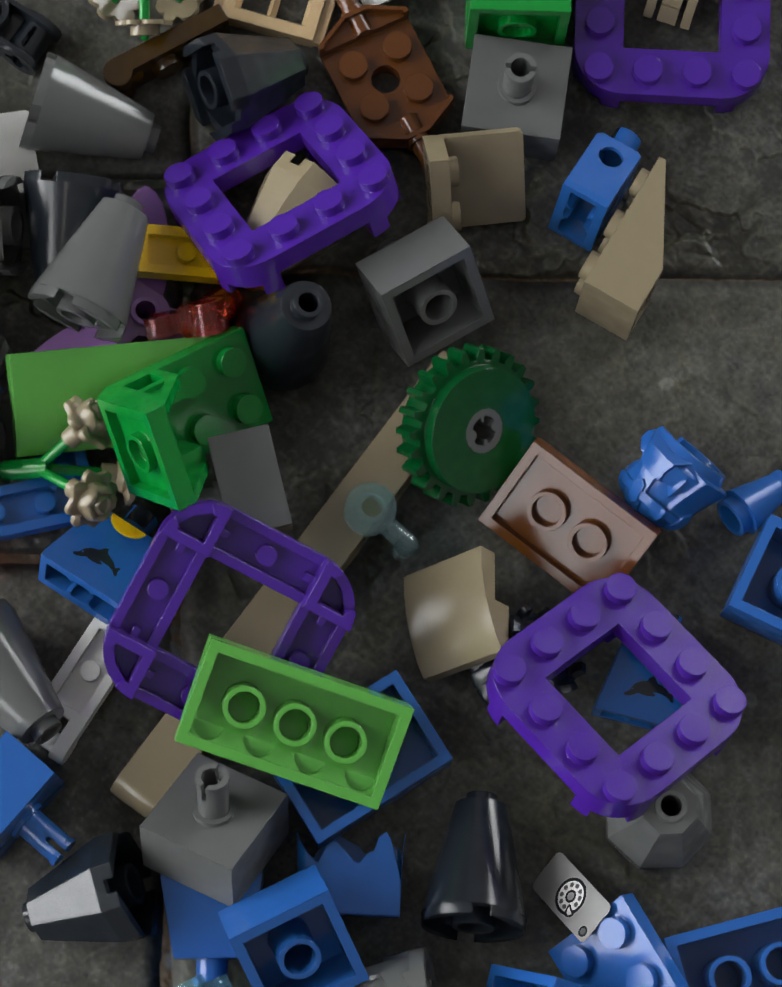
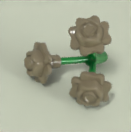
[0,395,136,528]

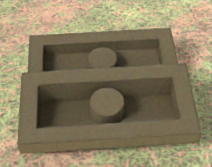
[404,546,509,683]

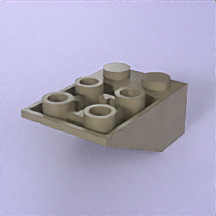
[573,156,666,341]

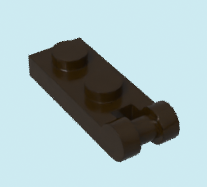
[103,4,230,100]

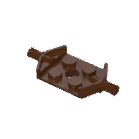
[318,0,454,173]

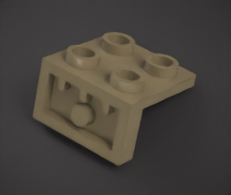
[422,127,526,232]

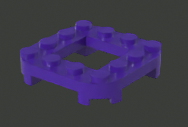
[571,0,771,113]
[164,91,402,294]
[103,500,356,720]
[486,573,747,822]

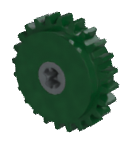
[396,343,540,507]

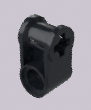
[0,0,62,75]

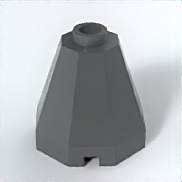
[605,773,712,869]

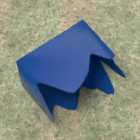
[296,830,406,918]

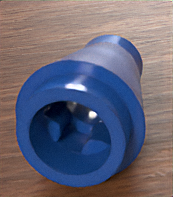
[717,469,782,536]

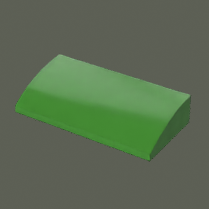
[5,335,212,457]
[174,633,415,810]

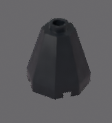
[183,33,309,141]
[22,832,159,942]

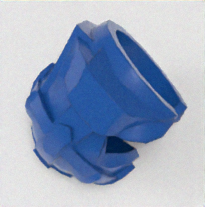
[618,425,728,530]

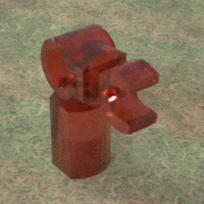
[143,286,242,340]

